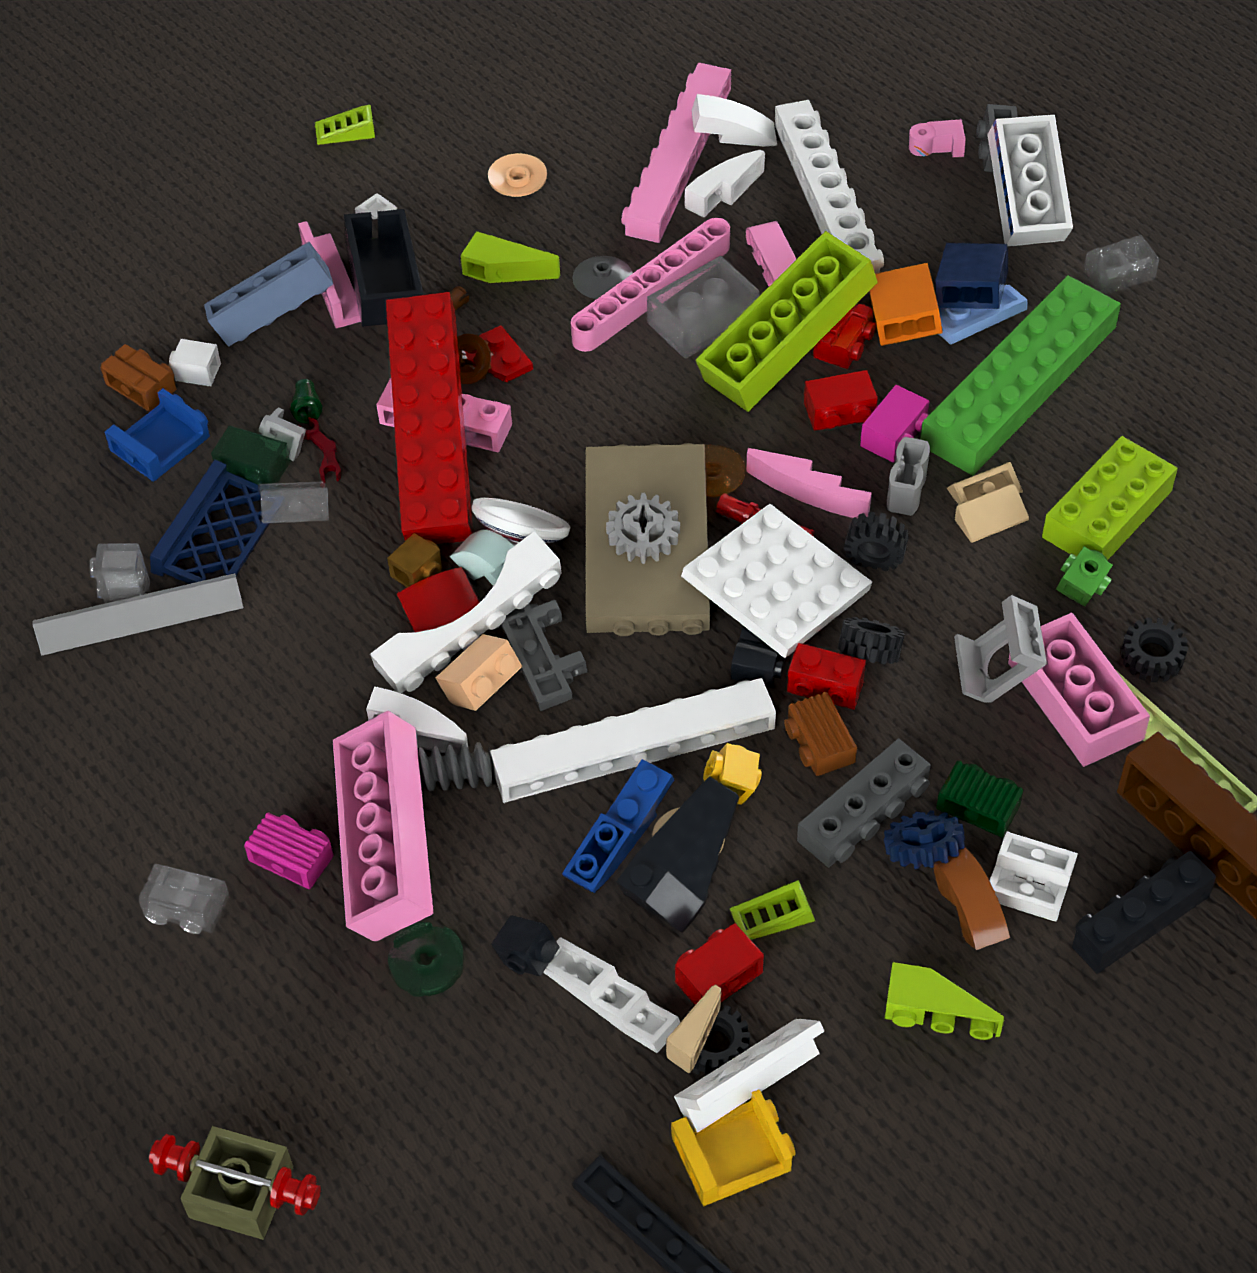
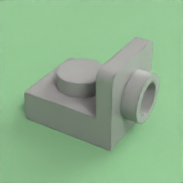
[259,407,306,461]

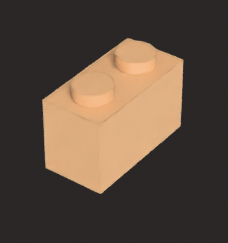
[435,634,523,711]

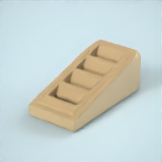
[666,985,721,1073]

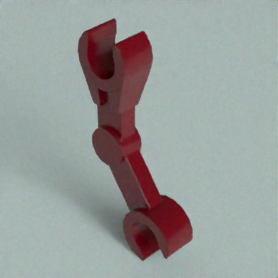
[298,418,341,483]

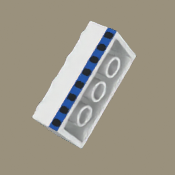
[987,115,1073,246]

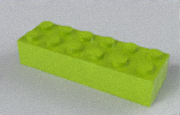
[695,231,878,412]

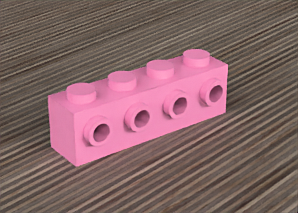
[377,378,512,453]

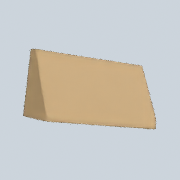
[947,462,1023,505]
[955,484,1029,543]

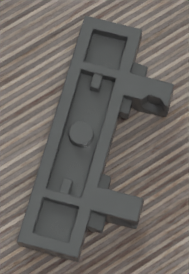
[500,600,587,711]

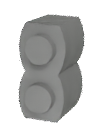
[887,437,930,516]

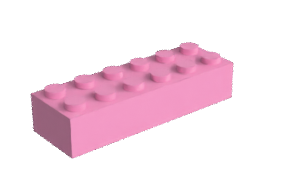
[333,711,433,941]

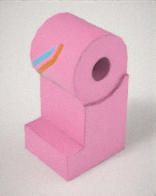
[909,119,966,157]

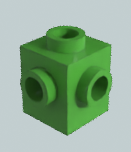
[1056,546,1113,606]

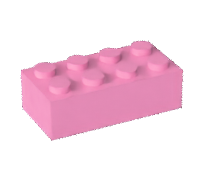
[1008,613,1150,767]

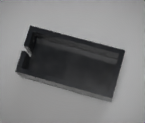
[344,209,423,327]

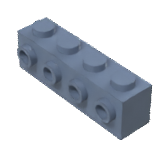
[204,242,333,347]

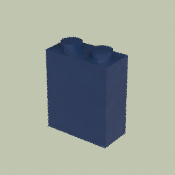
[936,243,1008,309]

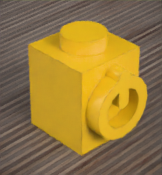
[703,743,762,805]

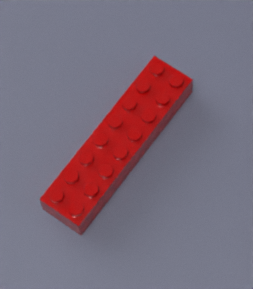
[386,292,473,544]

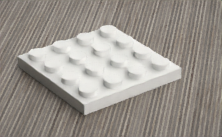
[681,504,872,658]

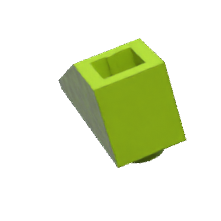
[461,231,560,283]
[885,962,1004,1040]

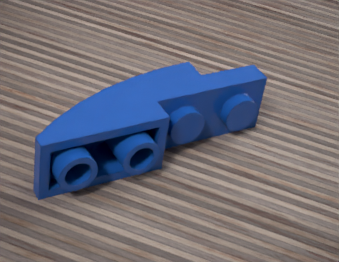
[562,759,674,893]

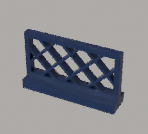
[150,460,285,584]

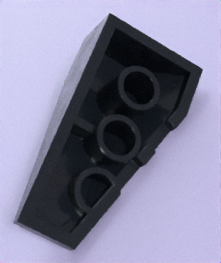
[616,776,740,933]

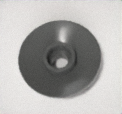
[572,256,633,299]

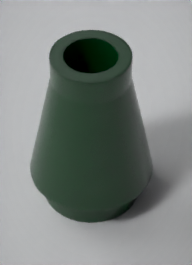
[290,379,322,424]

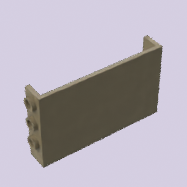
[586,443,710,636]

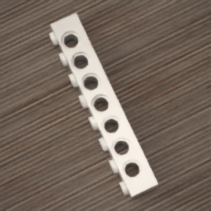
[775,100,884,274]

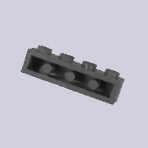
[797,738,931,868]

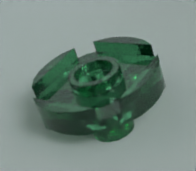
[388,922,464,997]

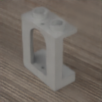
[954,595,1047,703]

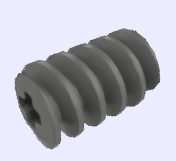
[418,742,493,792]

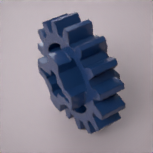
[884,811,965,869]

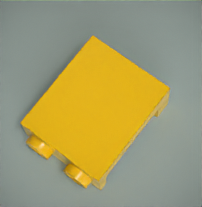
[671,1089,796,1207]

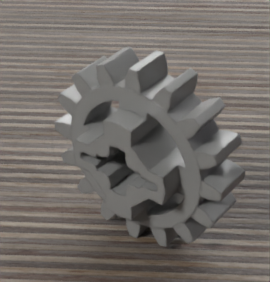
[606,493,680,564]

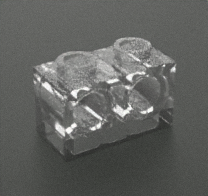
[1083,235,1159,295]

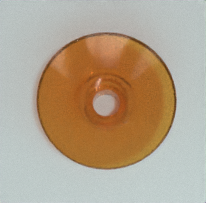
[705,445,745,497]

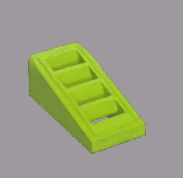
[315,105,375,145]
[730,880,815,940]

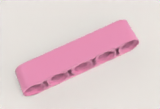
[746,221,796,286]

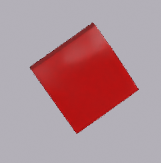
[397,567,480,633]

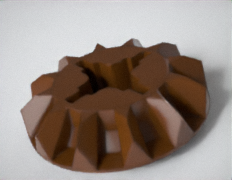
[457,334,494,384]

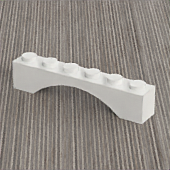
[370,531,562,693]

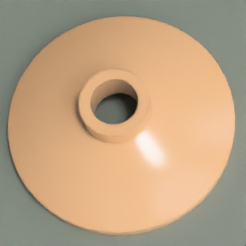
[488,153,547,197]

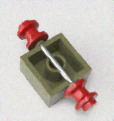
[149,1126,321,1240]

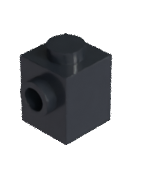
[491,915,560,976]

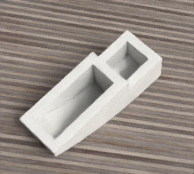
[691,94,777,147]
[685,150,765,217]
[366,686,468,754]

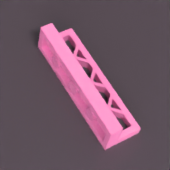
[298,221,361,328]

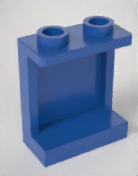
[105,388,210,482]

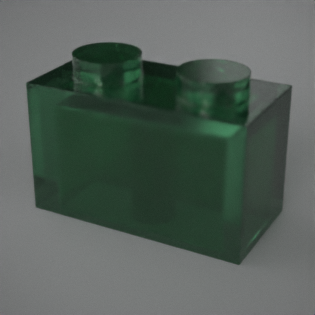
[211,425,291,489]

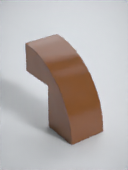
[933,848,1010,950]

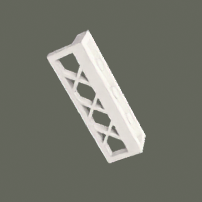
[674,1019,824,1133]

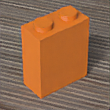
[869,263,943,346]

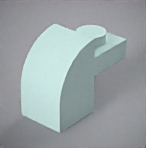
[450,530,514,586]

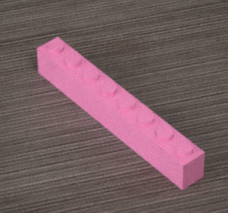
[621,63,731,243]

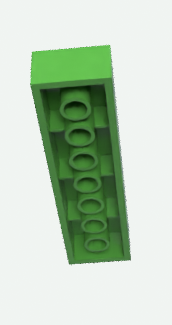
[920,275,1121,476]

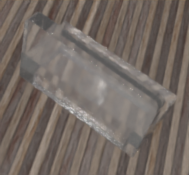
[258,482,329,523]

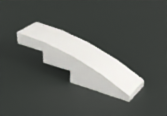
[544,937,680,1053]

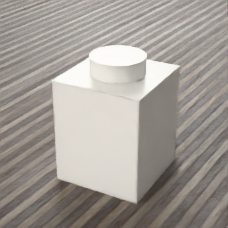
[169,339,221,386]

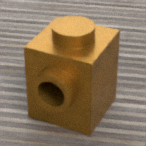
[387,533,442,587]

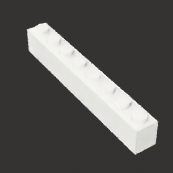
[490,678,776,803]

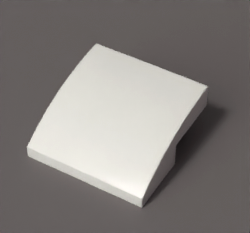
[990,832,1078,922]

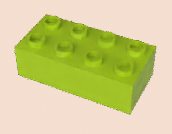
[1042,436,1178,560]

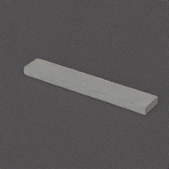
[33,573,244,656]

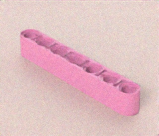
[571,218,730,352]

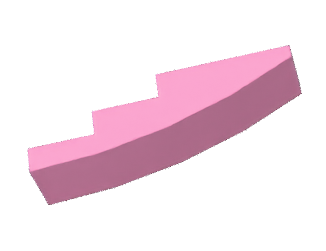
[746,448,872,518]

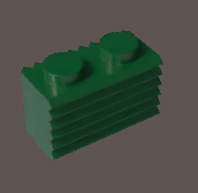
[936,761,1024,838]

